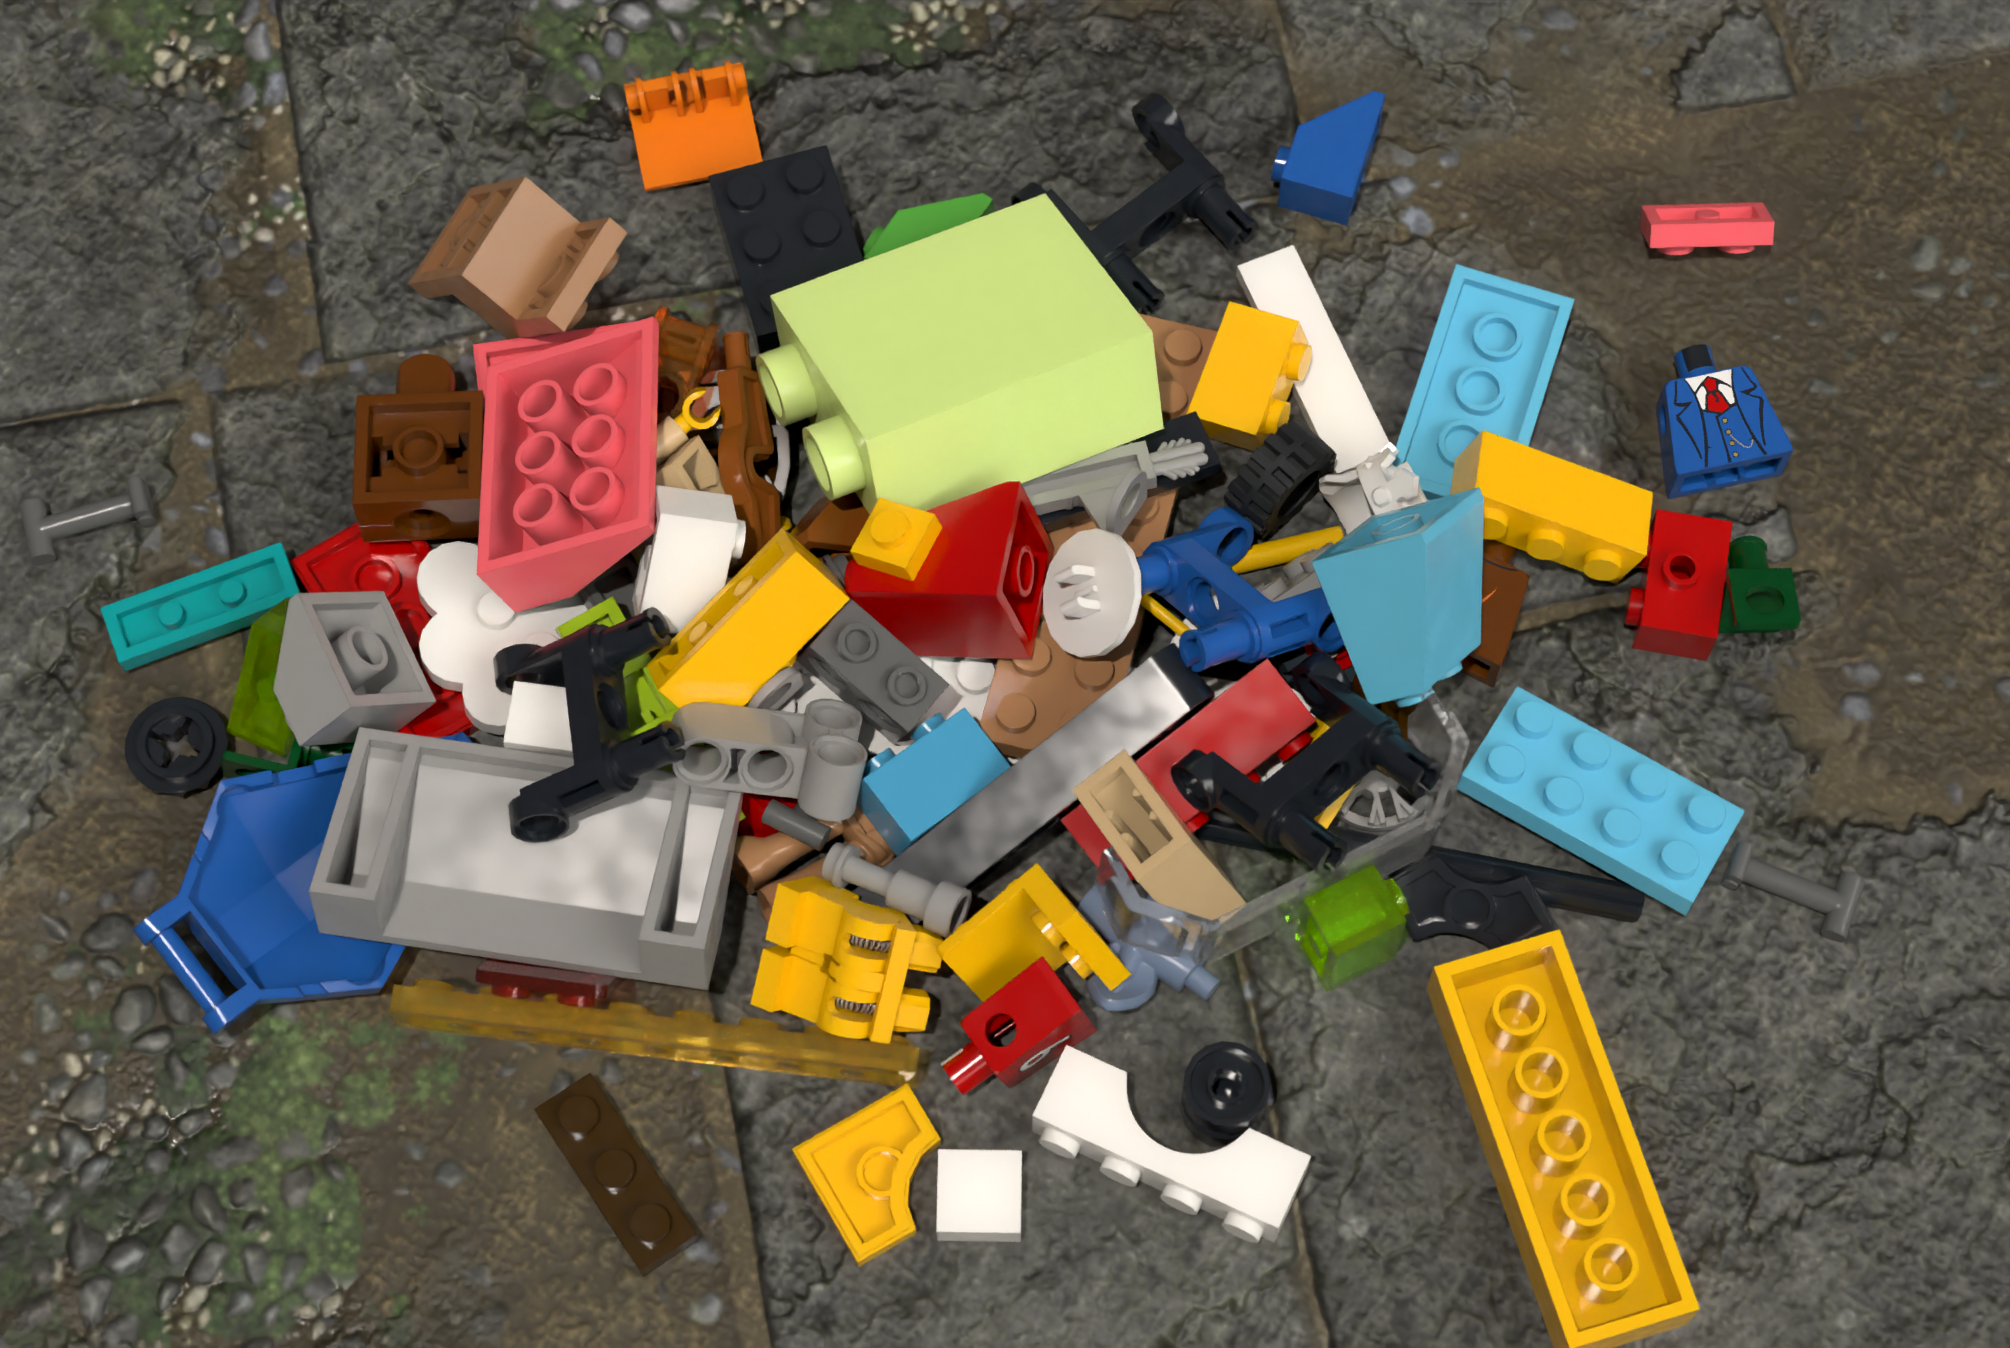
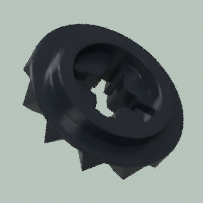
[125,697,230,798]

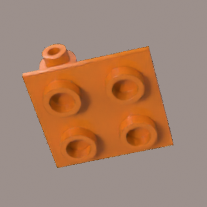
[623,60,763,192]

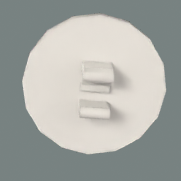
[1043,528,1141,658]

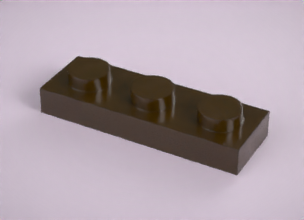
[534,1073,700,1277]

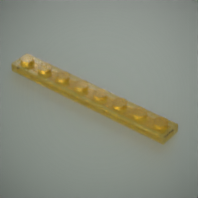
[389,979,921,1089]

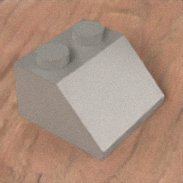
[273,591,436,746]

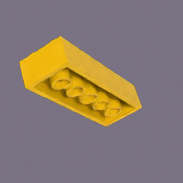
[1426,929,1700,1348]

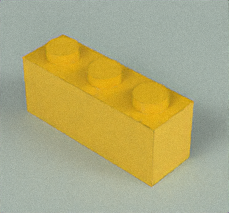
[1450,430,1653,584]
[647,527,850,709]

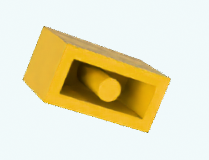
[1187,301,1312,451]

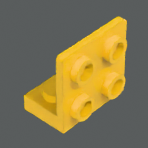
[936,863,1132,1002]

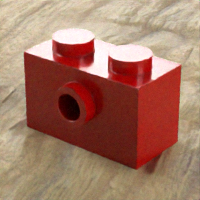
[1624,509,1733,661]

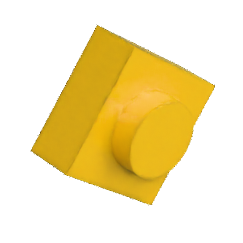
[850,497,943,582]

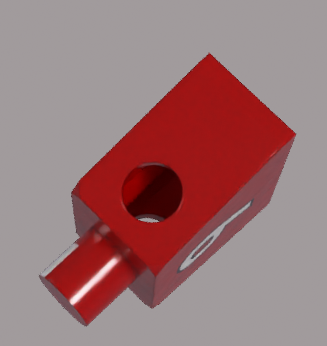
[940,956,1097,1096]

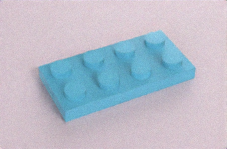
[1392,264,1575,501]
[1456,686,1745,916]

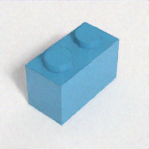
[856,707,1011,856]

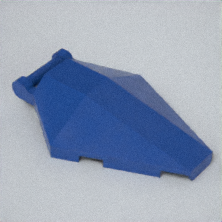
[133,732,472,1035]

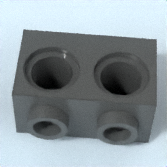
[796,599,949,744]

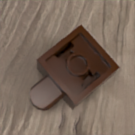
[352,354,485,542]

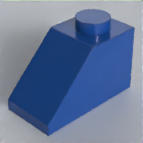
[1271,91,1386,226]

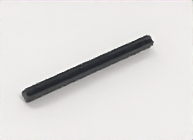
[1196,807,1645,923]

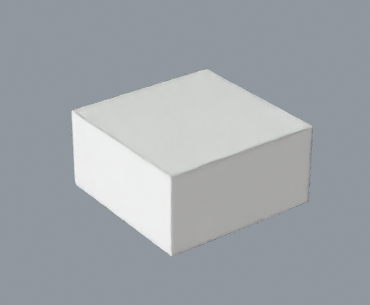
[936,1149,1022,1242]

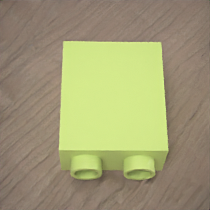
[756,193,1164,514]

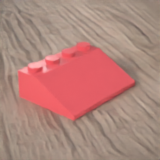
[477,316,659,613]

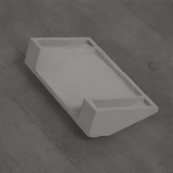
[309,727,744,990]

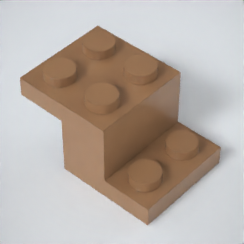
[408,176,628,339]

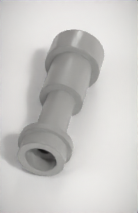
[822,842,972,938]

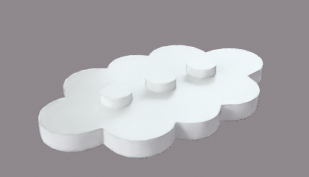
[417,541,587,735]

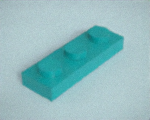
[100,542,301,672]

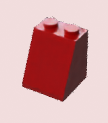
[844,481,1054,660]

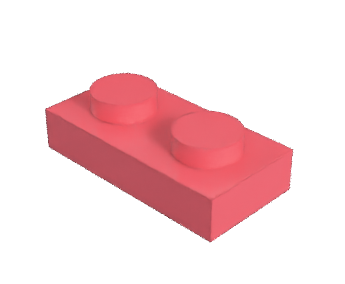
[1640,202,1774,255]

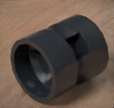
[1180,1041,1271,1148]

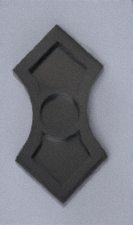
[1379,850,1560,950]

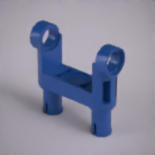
[1136,507,1345,672]

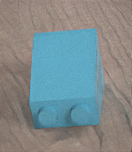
[1312,488,1484,707]

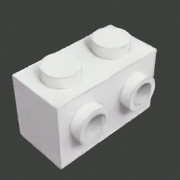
[632,485,746,634]

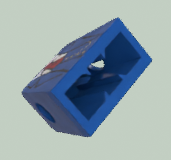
[1656,344,1793,499]

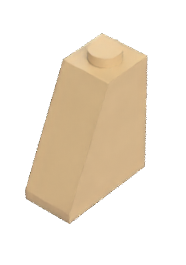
[1072,749,1248,945]

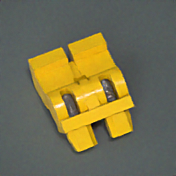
[750,875,944,1044]

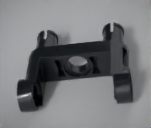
[1011,92,1258,315]
[493,607,686,843]
[1170,651,1442,877]

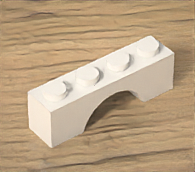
[1032,1045,1311,1243]

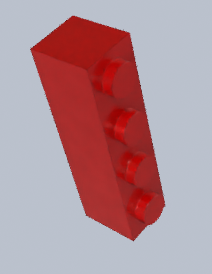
[1060,658,1316,882]

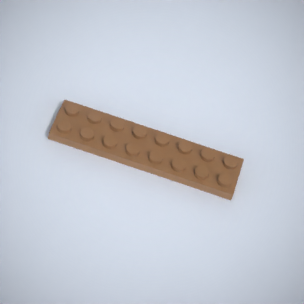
[979,314,1218,759]

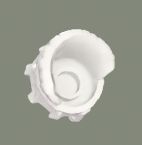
[1319,442,1429,534]

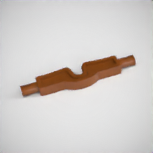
[717,331,781,568]

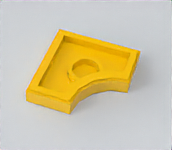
[792,1083,941,1267]

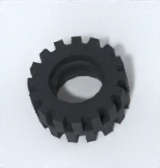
[1223,419,1337,538]

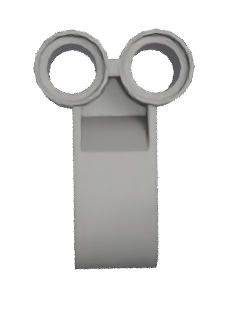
[671,699,868,821]

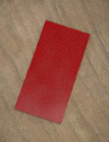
[289,522,480,738]

